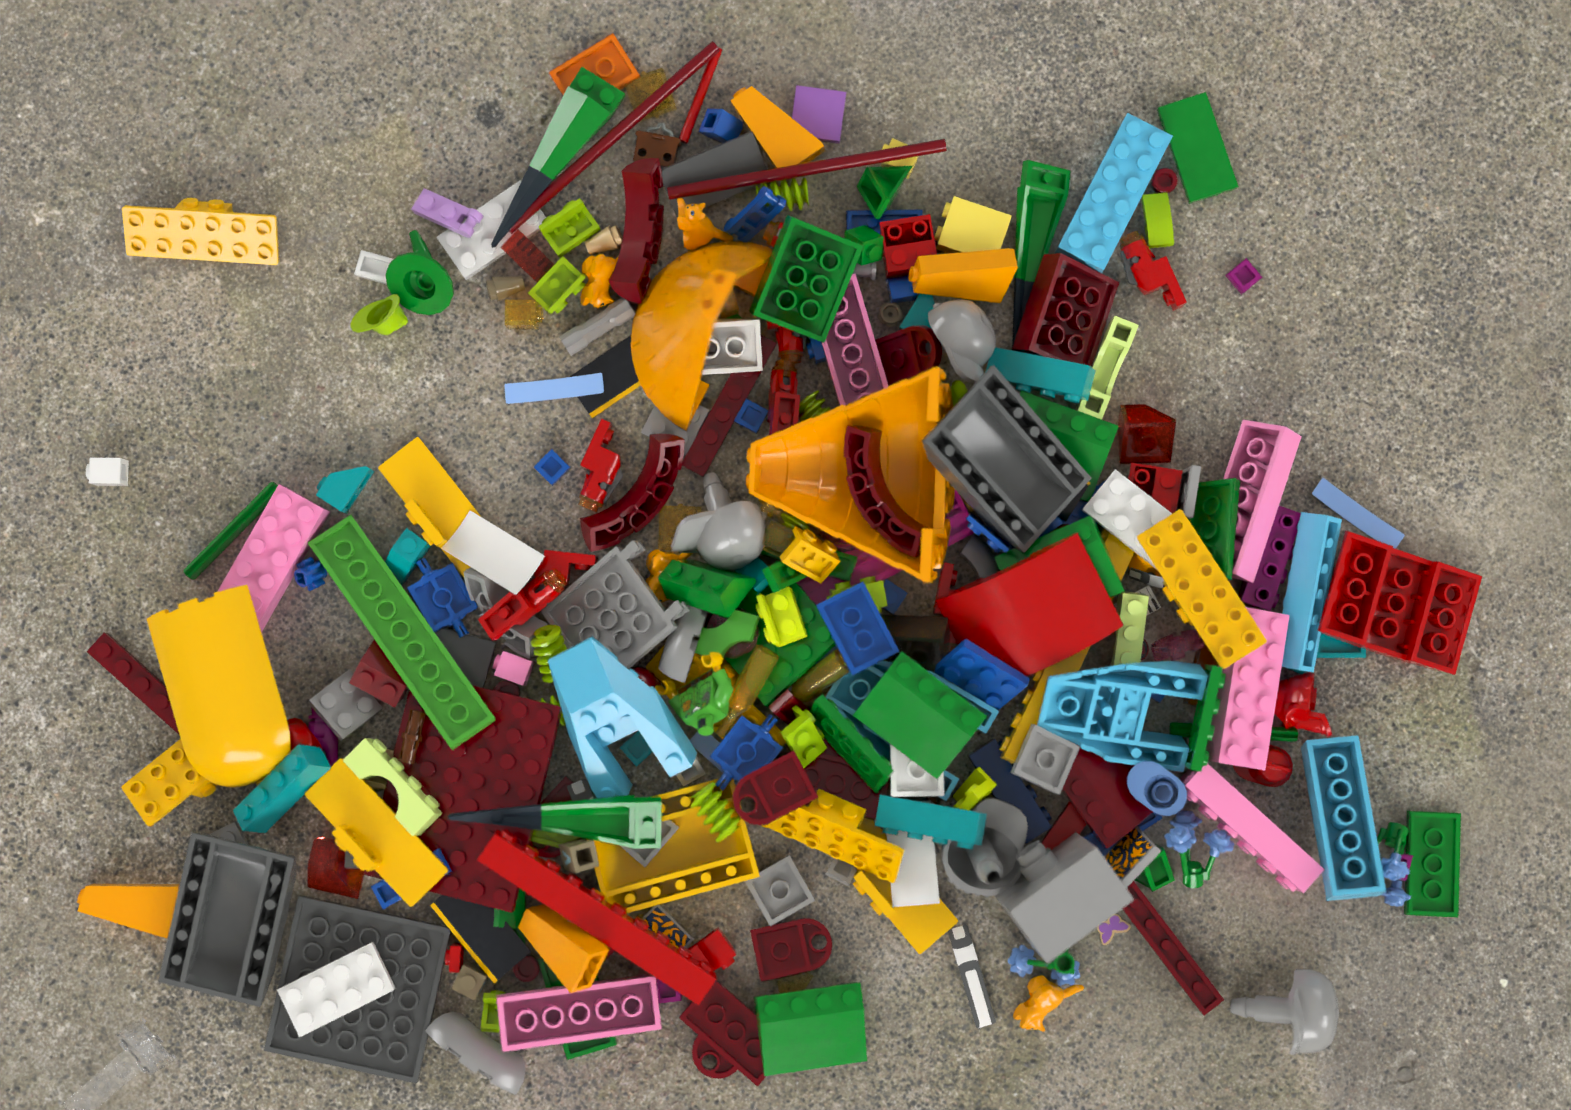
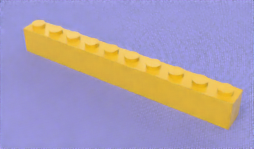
[999,529,1135,764]

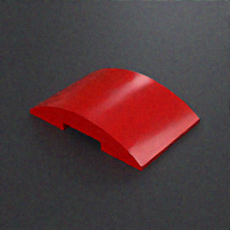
[1318,531,1482,675]
[936,532,1124,676]

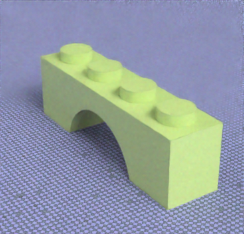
[1075,316,1139,420]
[1110,591,1149,666]
[343,738,442,836]

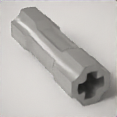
[559,298,635,356]

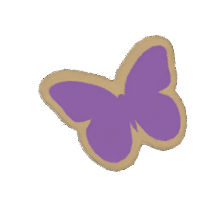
[1097,914,1131,945]

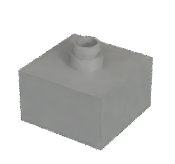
[994,832,1134,964]

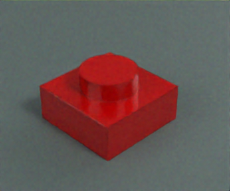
[445,943,464,973]

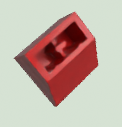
[879,214,937,278]
[1128,463,1183,514]

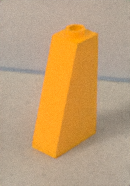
[730,86,825,168]
[909,248,1018,303]
[77,884,180,939]
[518,904,609,993]

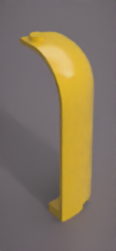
[146,585,290,787]

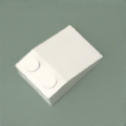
[702,319,763,375]

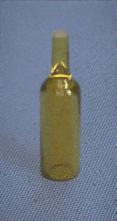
[716,645,779,738]
[791,649,849,702]

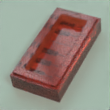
[500,229,554,283]

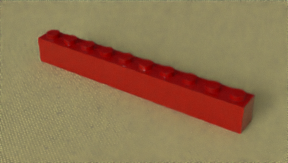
[477,829,716,1006]

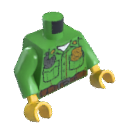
[655,652,733,736]

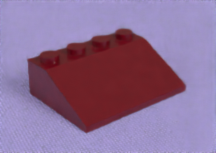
[1012,253,1120,367]
[1061,741,1153,849]

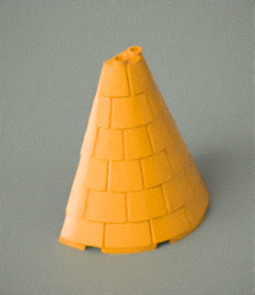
[631,241,773,431]
[746,367,955,583]

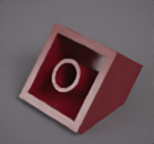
[349,639,408,708]

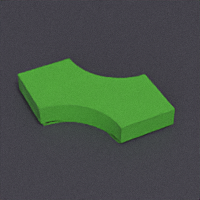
[695,610,760,658]

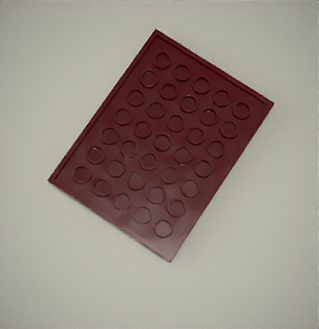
[364,685,562,912]

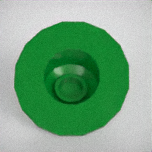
[385,230,454,315]

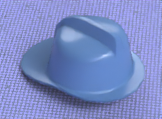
[1127,761,1187,816]

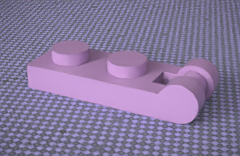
[411,188,484,238]

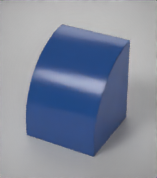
[699,109,744,143]
[886,275,917,304]

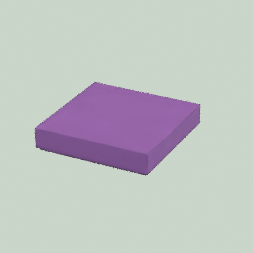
[792,85,846,144]

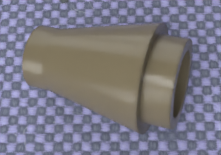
[486,276,525,302]

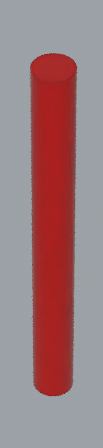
[679,48,722,144]

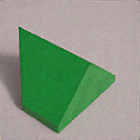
[856,166,912,219]
[1134,844,1175,892]

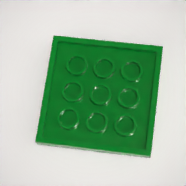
[704,560,836,707]

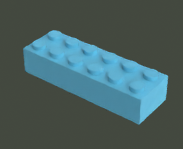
[1054,113,1173,273]
[1301,735,1386,901]

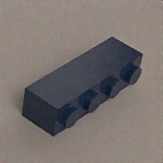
[967,738,1052,844]

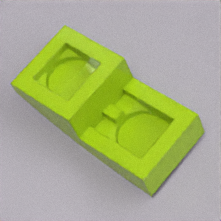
[1141,192,1174,248]

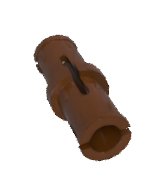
[398,709,426,764]

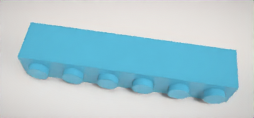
[1282,512,1342,673]

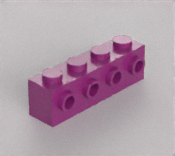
[1238,506,1301,611]

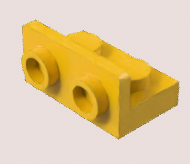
[780,526,841,583]

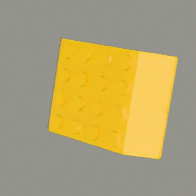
[591,778,760,913]

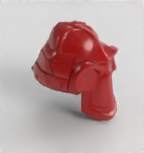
[1274,672,1332,737]

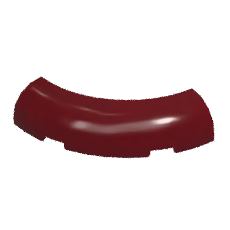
[608,158,664,304]
[844,425,929,558]
[580,434,685,552]

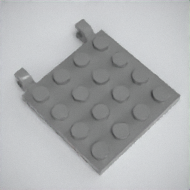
[541,540,690,669]

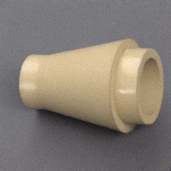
[585,225,623,255]

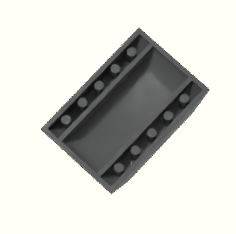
[922,366,1091,553]
[158,831,297,1007]

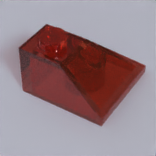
[1118,404,1176,464]
[307,836,365,899]

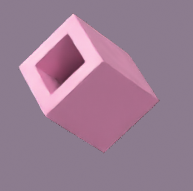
[492,651,535,686]

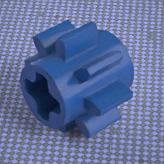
[294,557,327,591]

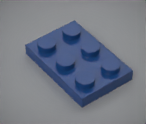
[816,582,899,676]
[934,639,1029,710]

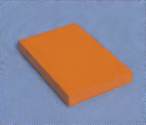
[549,33,640,95]

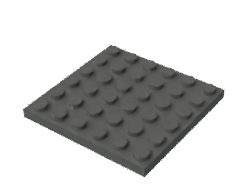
[264,895,451,1083]

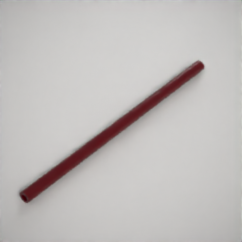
[509,41,720,234]
[667,139,947,200]

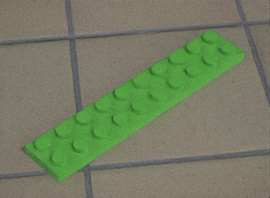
[308,515,496,750]

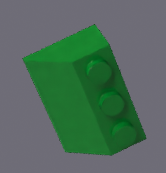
[658,560,757,618]

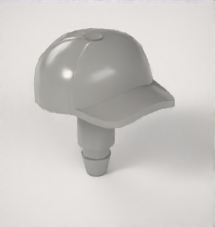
[925,300,996,384]
[671,472,768,571]
[940,797,1028,897]
[1230,969,1339,1055]

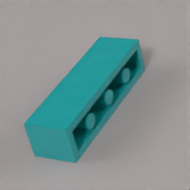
[986,347,1096,403]
[233,744,331,833]
[875,795,987,849]

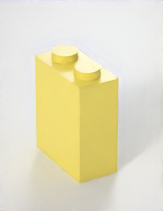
[934,196,1012,254]

